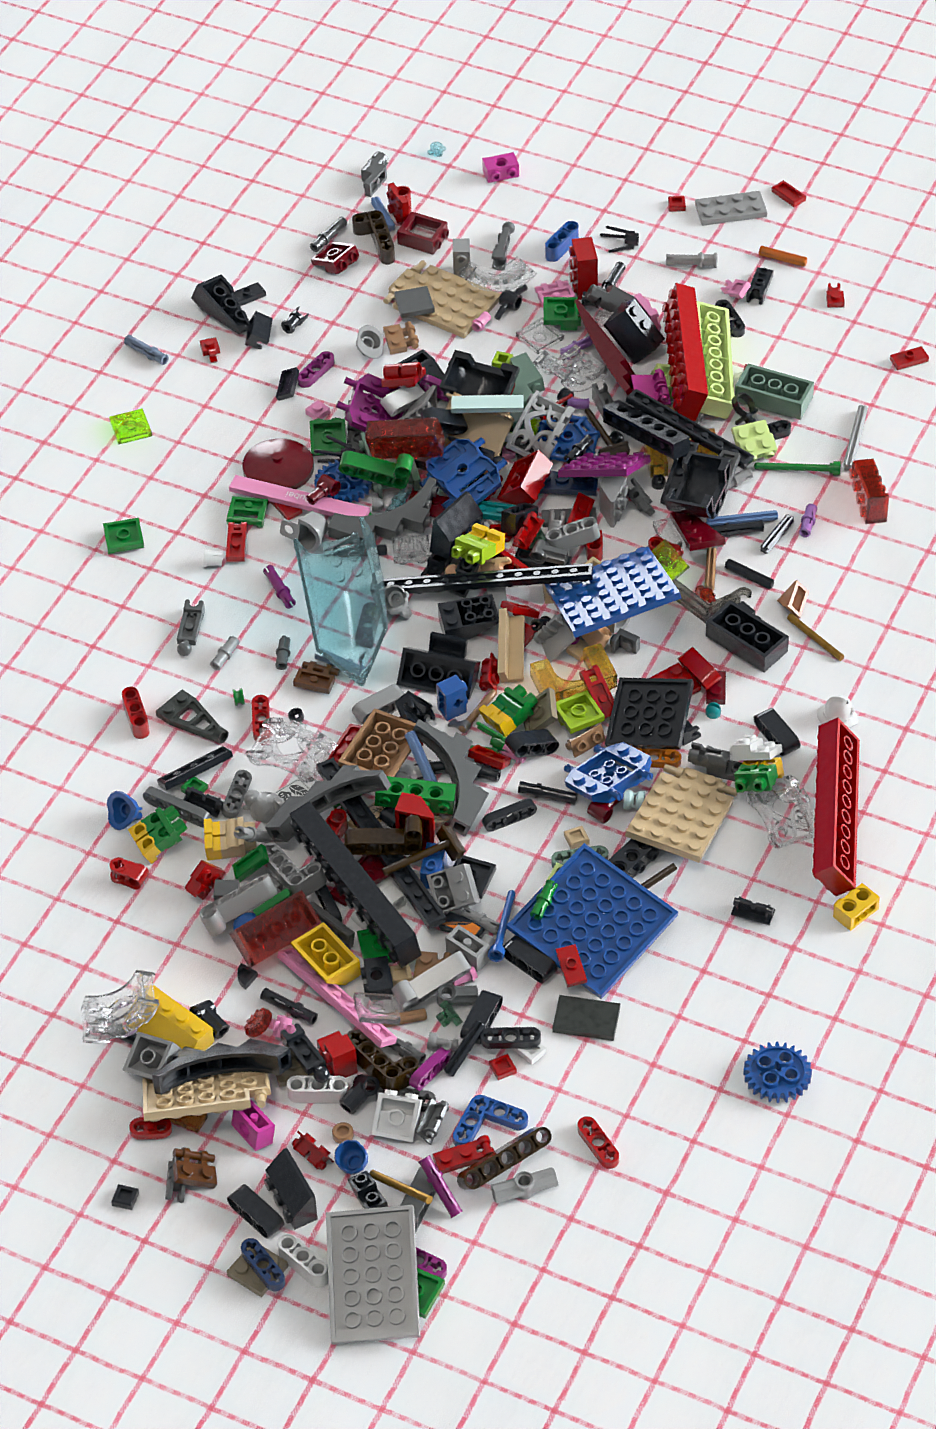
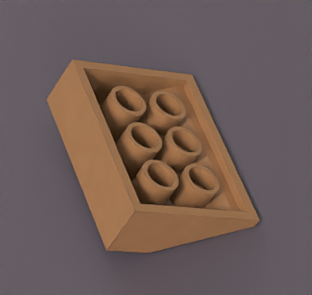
[338,708,416,777]

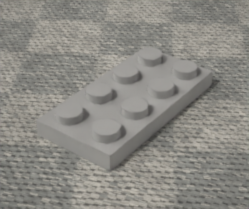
[695,191,767,226]

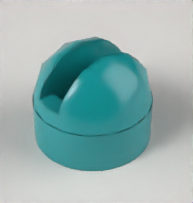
[706,702,721,719]

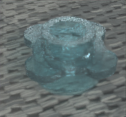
[427,142,446,157]

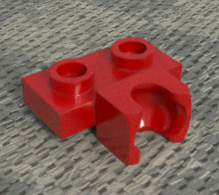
[184,860,226,900]

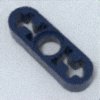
[241,1238,285,1292]

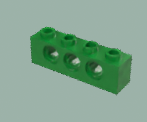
[374,776,456,815]

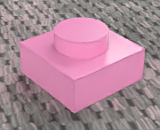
[305,400,330,419]

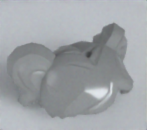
[373,585,412,619]
[243,790,285,823]

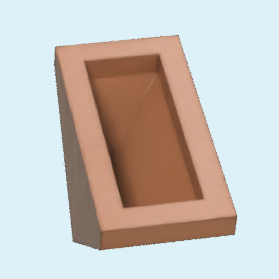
[777,580,809,619]

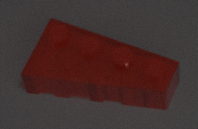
[849,458,889,524]

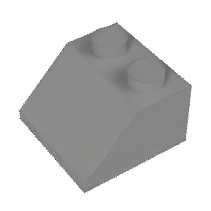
[122,1032,181,1080]

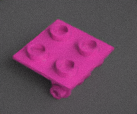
[631,369,671,405]

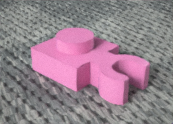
[720,279,751,299]

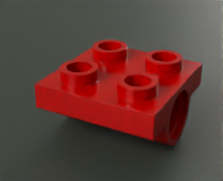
[386,182,412,225]
[381,362,426,389]

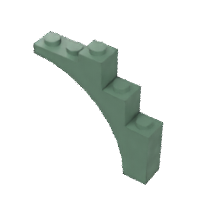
[510,352,545,432]

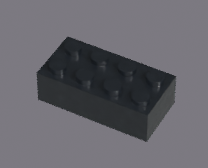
[706,600,789,673]

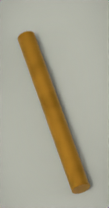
[787,613,844,661]
[369,1169,433,1204]

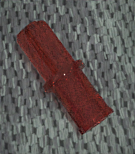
[695,585,717,603]

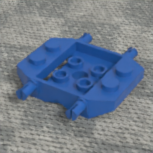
[419,437,508,509]
[564,742,653,803]

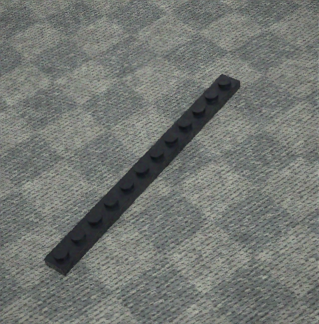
[371,563,594,596]
[316,758,447,929]

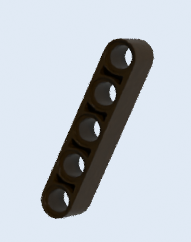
[457,1127,552,1190]

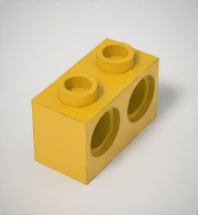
[833,883,880,931]

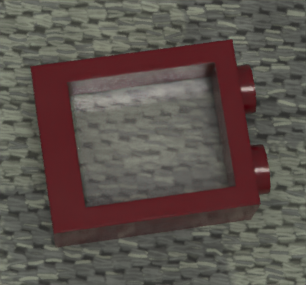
[397,211,449,255]

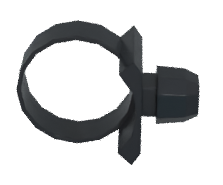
[731,392,758,425]

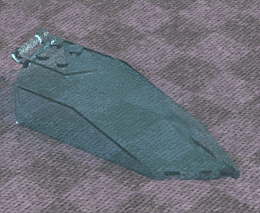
[293,517,388,686]

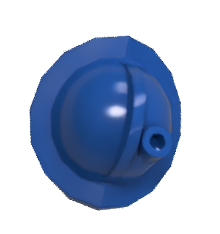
[107,791,142,830]

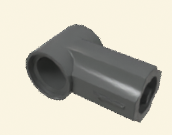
[529,539,569,565]
[436,983,478,1008]

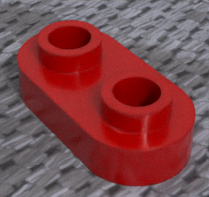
[129,1117,172,1140]

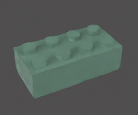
[735,363,814,420]

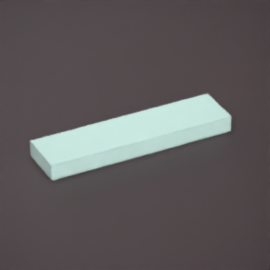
[451,395,524,413]

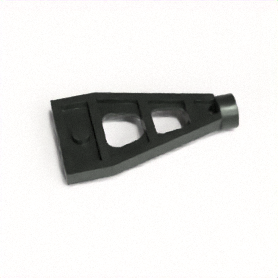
[155,689,229,744]

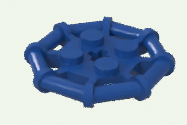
[537,415,600,462]

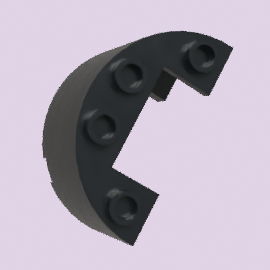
[439,350,520,397]
[663,451,731,519]

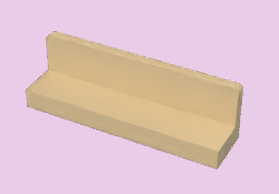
[498,608,525,683]

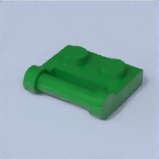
[226,496,268,528]

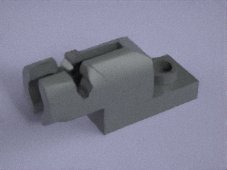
[361,151,389,197]
[585,284,635,312]
[688,742,742,782]

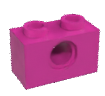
[482,152,519,183]
[231,1099,275,1151]

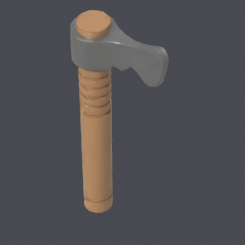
[447,689,497,733]

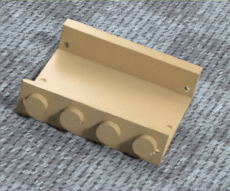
[422,393,514,475]

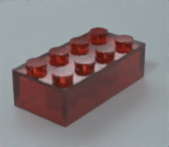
[365,418,445,459]
[229,890,321,968]

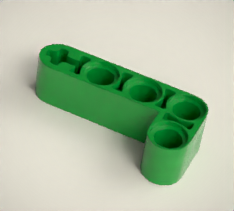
[339,451,414,489]

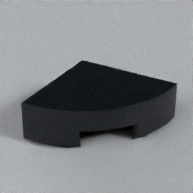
[237,963,258,989]

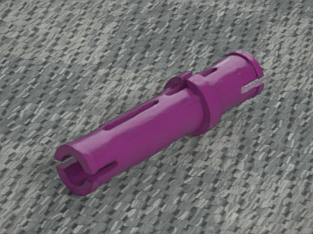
[263,565,296,609]
[418,1155,463,1218]

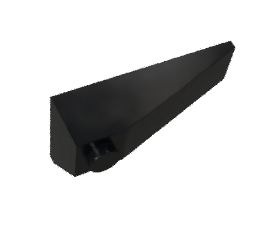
[191,274,249,334]

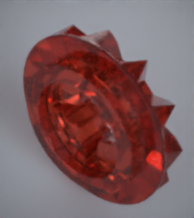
[244,1007,272,1038]

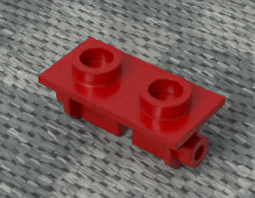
[512,511,545,550]
[479,652,499,692]
[292,1131,334,1170]

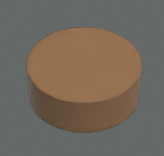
[332,1122,354,1144]

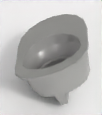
[356,325,383,359]

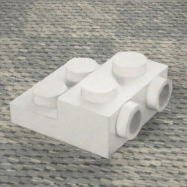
[730,734,782,761]
[371,1089,422,1142]

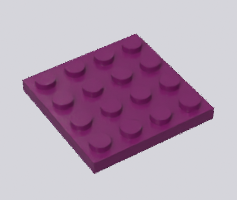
[558,452,651,477]

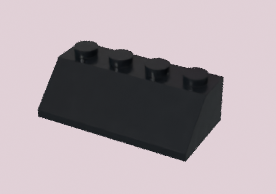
[429,491,484,559]
[396,647,481,700]

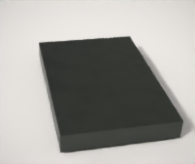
[552,995,621,1041]

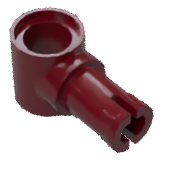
[306,474,341,505]
[587,799,623,824]

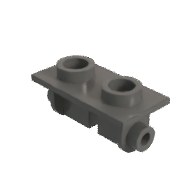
[416,1099,449,1145]

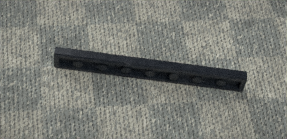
[625,389,755,469]

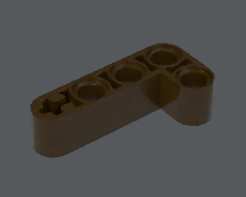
[352,210,395,265]
[344,815,422,855]
[347,1030,418,1092]

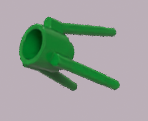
[470,722,507,752]

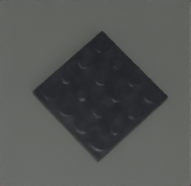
[605,677,694,750]

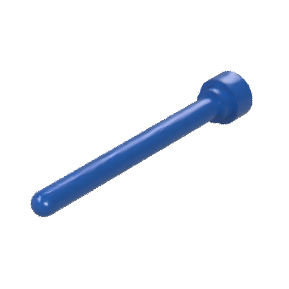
[488,890,516,962]

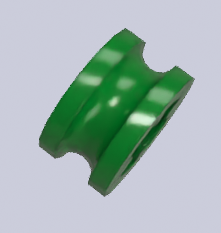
[232,688,245,706]

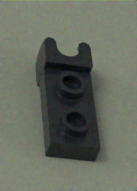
[746,267,774,305]

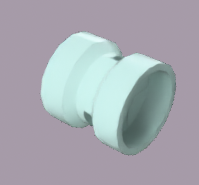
[623,790,645,811]

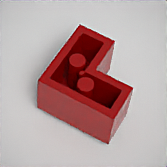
[316,1031,358,1078]

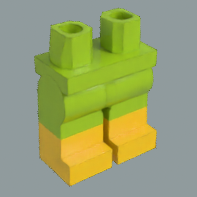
[452,523,505,565]

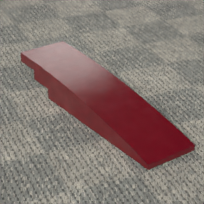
[575,299,637,409]

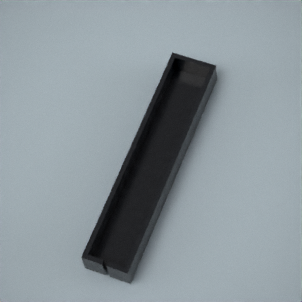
[289,801,422,968]

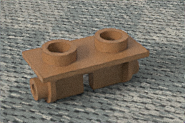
[565,724,606,758]

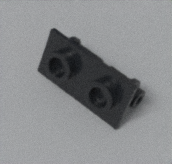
[183,787,224,818]
[731,896,776,925]

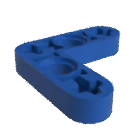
[453,1095,528,1146]

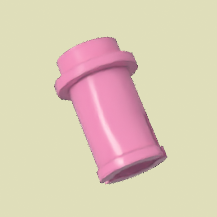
[472,311,491,332]
[501,744,527,763]
[453,966,478,986]

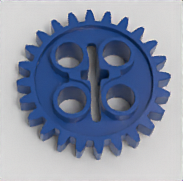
[314,460,373,503]
[743,1041,812,1103]

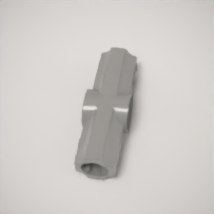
[491,1167,558,1204]

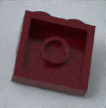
[311,242,360,274]

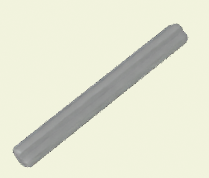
[843,405,868,471]

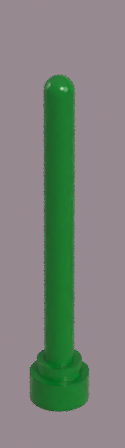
[754,461,841,476]

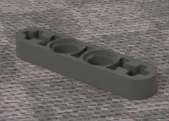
[143,786,212,828]

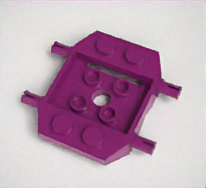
[336,373,408,438]

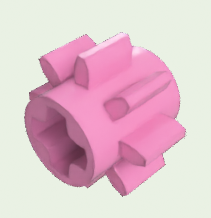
[269,1015,295,1038]

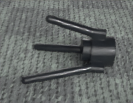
[600,225,639,253]
[314,435,356,463]

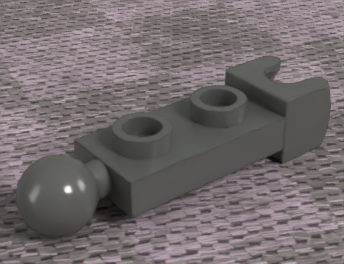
[491,221,515,270]
[177,599,205,656]

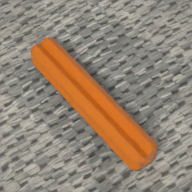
[758,246,807,267]

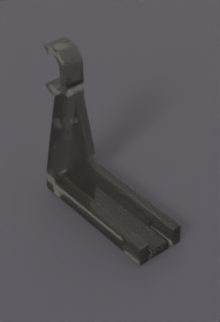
[672,579,752,624]

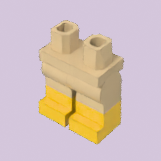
[204,817,257,861]

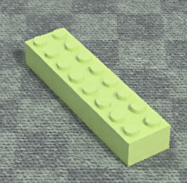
[697,301,734,419]

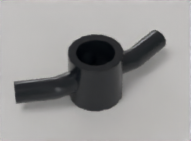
[494,284,528,320]

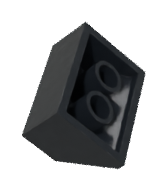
[603,299,665,364]
[264,1148,318,1230]

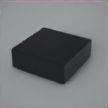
[111,1184,139,1210]

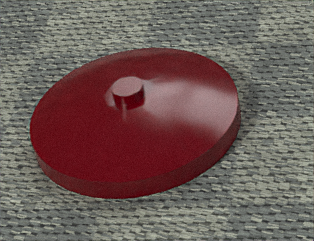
[242,438,314,489]

